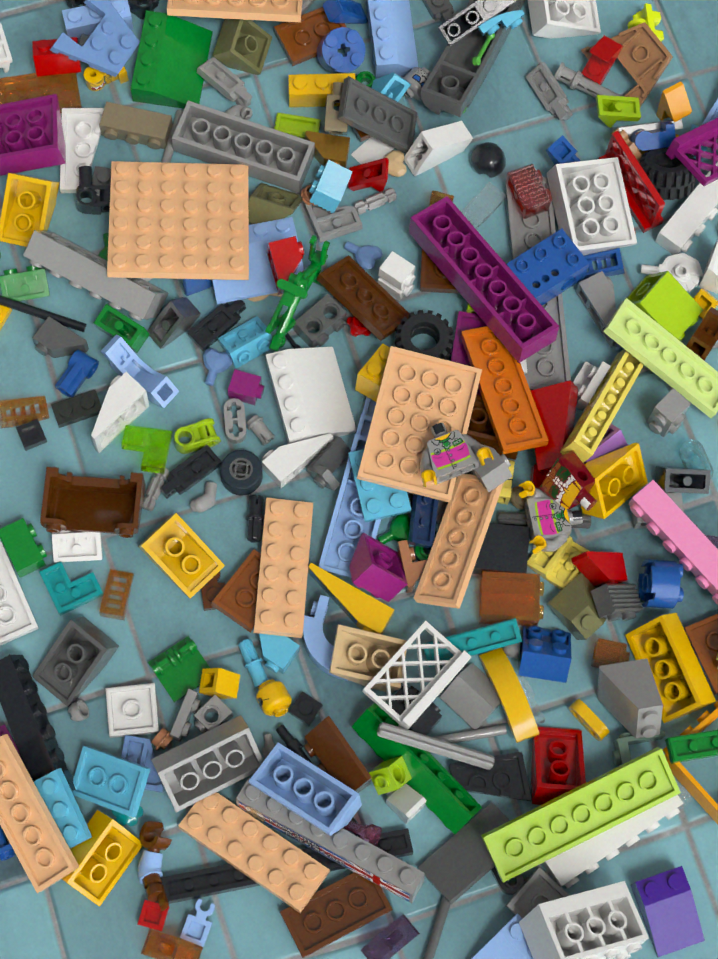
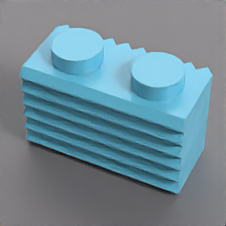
[309,160,352,213]

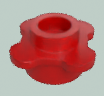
[346,316,371,337]

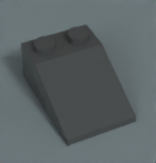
[32,616,119,707]

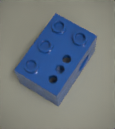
[506,229,590,305]

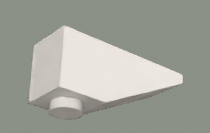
[262,433,333,488]

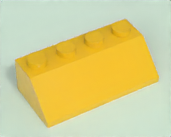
[625,613,716,723]

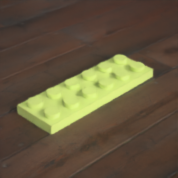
[603,298,718,418]

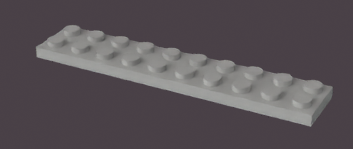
[505,177,571,391]

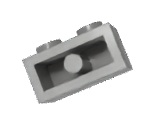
[647,388,691,438]

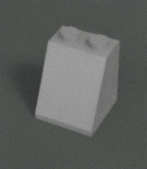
[597,658,663,738]

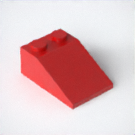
[531,727,586,805]

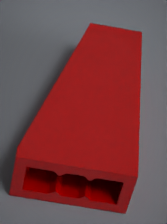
[531,380,578,477]

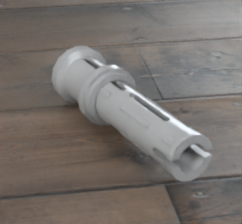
[554,62,620,98]

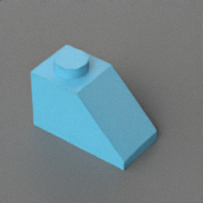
[259,634,300,674]

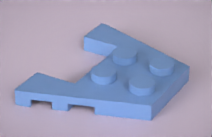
[50,0,140,77]

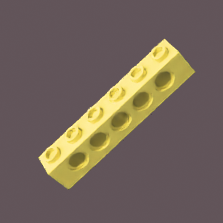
[560,349,644,463]

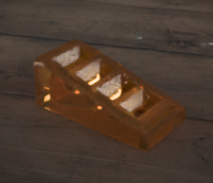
[0,396,49,428]
[99,569,134,620]

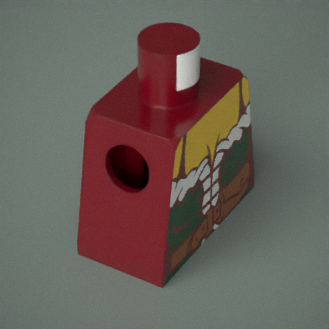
[539,451,597,511]

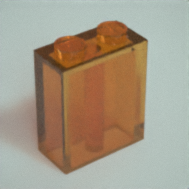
[479,571,544,626]

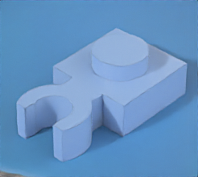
[179,899,215,948]

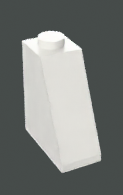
[404,121,473,176]

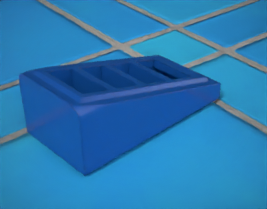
[323,0,368,24]
[582,248,625,280]

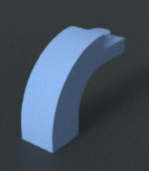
[101,335,179,408]
[303,595,348,681]

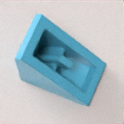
[372,72,411,102]

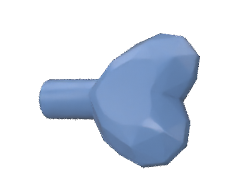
[344,241,383,270]
[203,348,232,386]

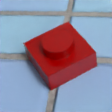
[137,900,170,932]

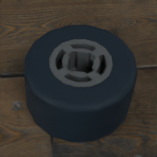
[220,449,263,496]

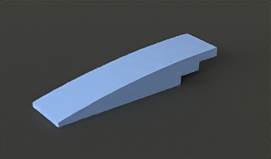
[318,397,381,578]

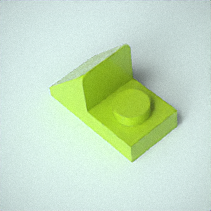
[596,95,641,128]

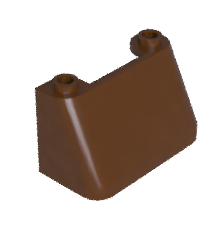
[40,467,146,538]

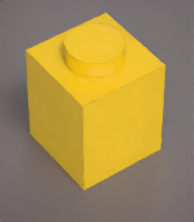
[199,668,240,699]

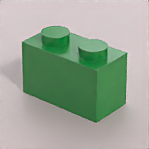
[94,304,150,353]
[0,518,47,578]

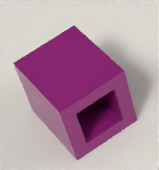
[228,369,265,405]

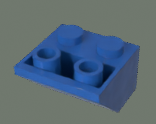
[518,626,572,683]

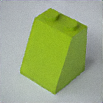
[627,271,703,341]

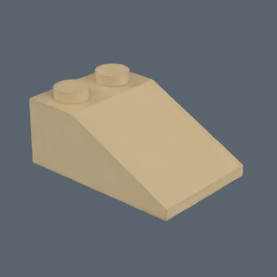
[329,624,407,693]

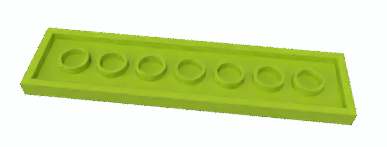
[481,747,681,882]

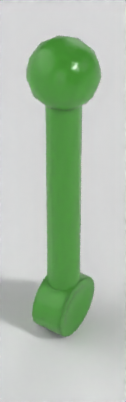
[472,33,495,66]

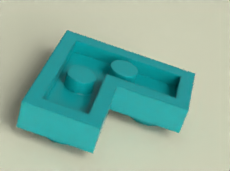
[39,562,104,616]

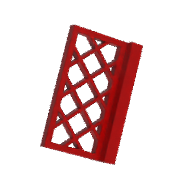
[598,131,665,233]

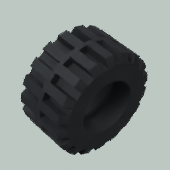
[640,147,696,200]
[395,310,454,360]

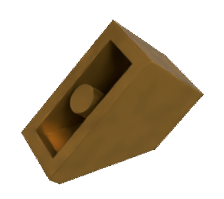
[305,131,350,168]

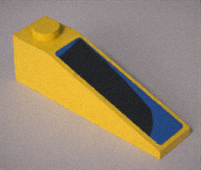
[308,563,394,635]

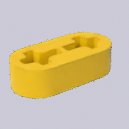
[569,699,610,741]

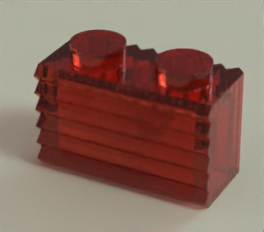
[506,164,552,219]

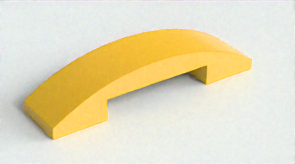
[479,647,539,743]

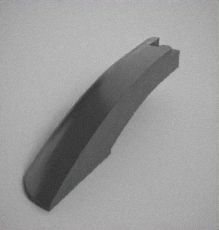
[420,0,525,117]

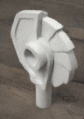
[640,253,703,293]

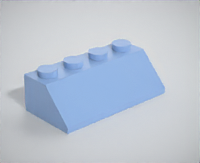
[365,0,418,79]
[248,742,362,836]

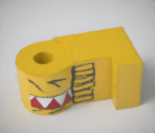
[84,66,129,91]

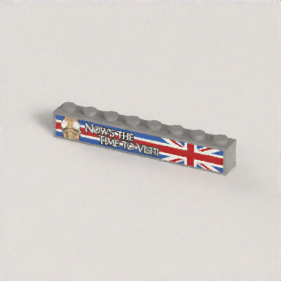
[236,778,425,904]

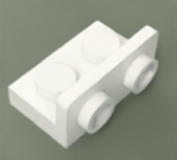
[573,361,611,411]
[52,530,103,563]

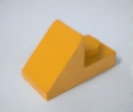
[656,81,692,122]

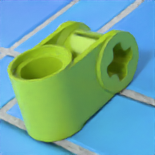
[174,418,221,454]

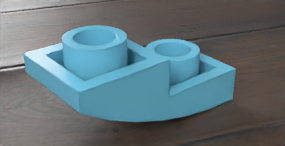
[478,10,525,36]

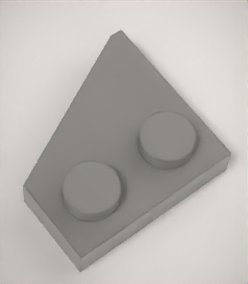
[305,204,363,243]

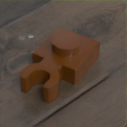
[201,571,225,611]

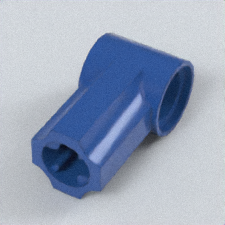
[55,349,99,397]

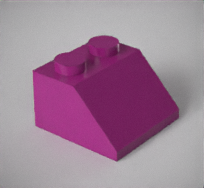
[349,533,407,602]

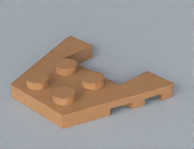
[581,22,673,107]

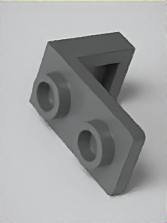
[306,436,351,491]

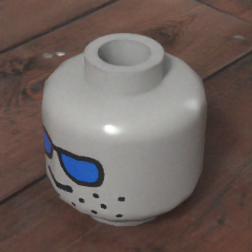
[403,67,431,100]

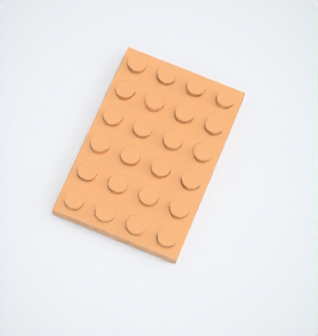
[357,346,482,503]

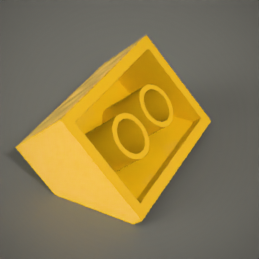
[62,810,142,907]

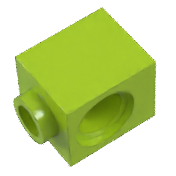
[369,756,412,795]

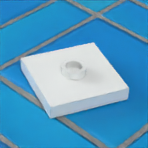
[106,683,159,738]

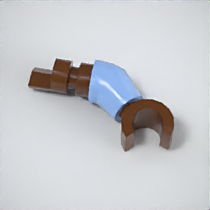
[137,821,172,912]

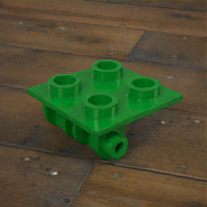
[148,636,210,703]

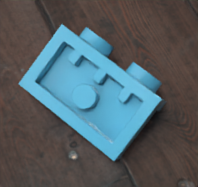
[218,316,272,368]

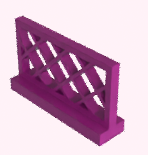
[666,118,718,186]

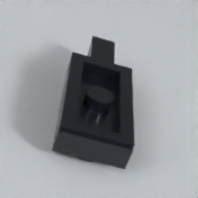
[188,300,246,352]
[160,445,222,499]

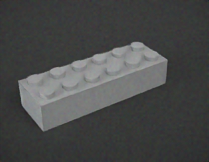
[172,101,315,193]
[23,230,169,321]

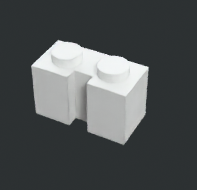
[378,251,416,301]

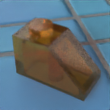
[141,929,203,959]

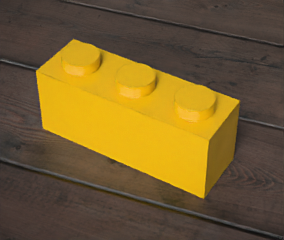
[288,73,355,108]

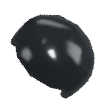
[471,142,506,178]

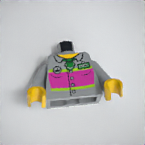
[420,423,494,487]
[519,481,583,554]

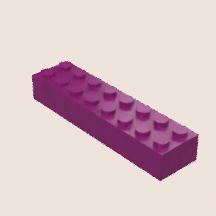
[409,196,559,363]

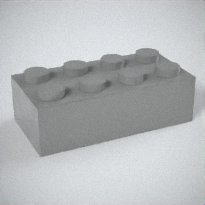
[151,715,263,812]

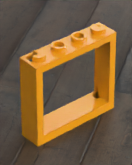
[663,701,718,824]

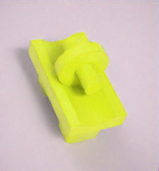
[627,3,664,42]

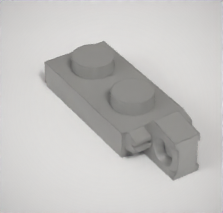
[197,57,252,107]
[526,62,573,120]

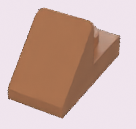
[397,540,427,593]

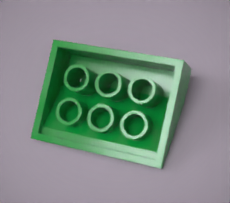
[131,10,213,109]

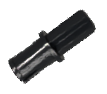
[246,495,264,543]

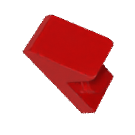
[582,35,623,85]
[348,158,389,192]

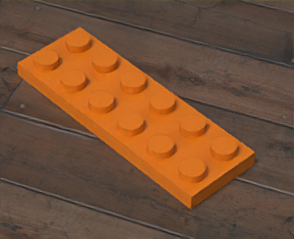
[460,326,549,454]

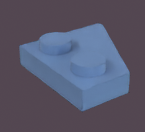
[121,735,164,793]

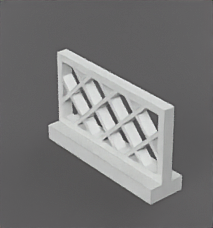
[362,621,471,730]

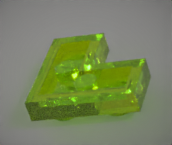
[122,425,172,474]

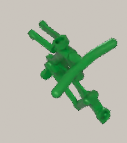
[265,235,330,352]

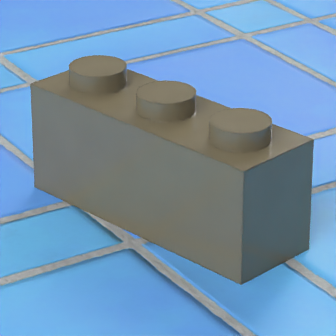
[99,101,173,149]

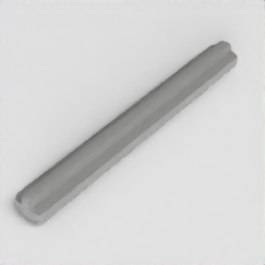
[377,722,495,770]

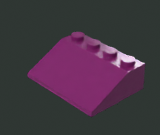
[0,94,66,176]

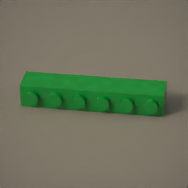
[351,703,483,835]

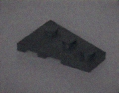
[449,752,532,802]

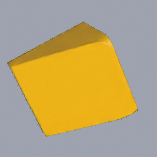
[693,288,718,319]

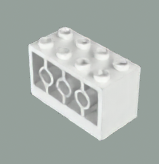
[519,881,649,959]

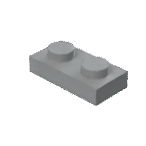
[170,689,201,742]

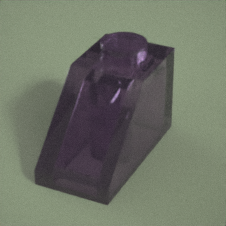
[361,914,420,959]

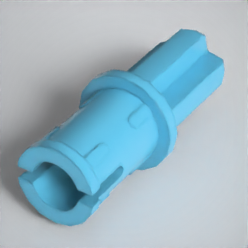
[238,639,269,688]

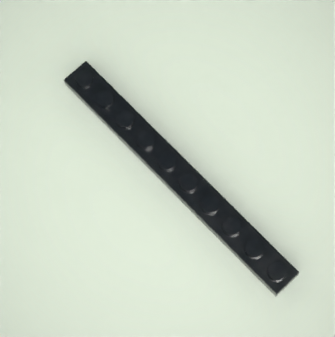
[162,828,413,904]

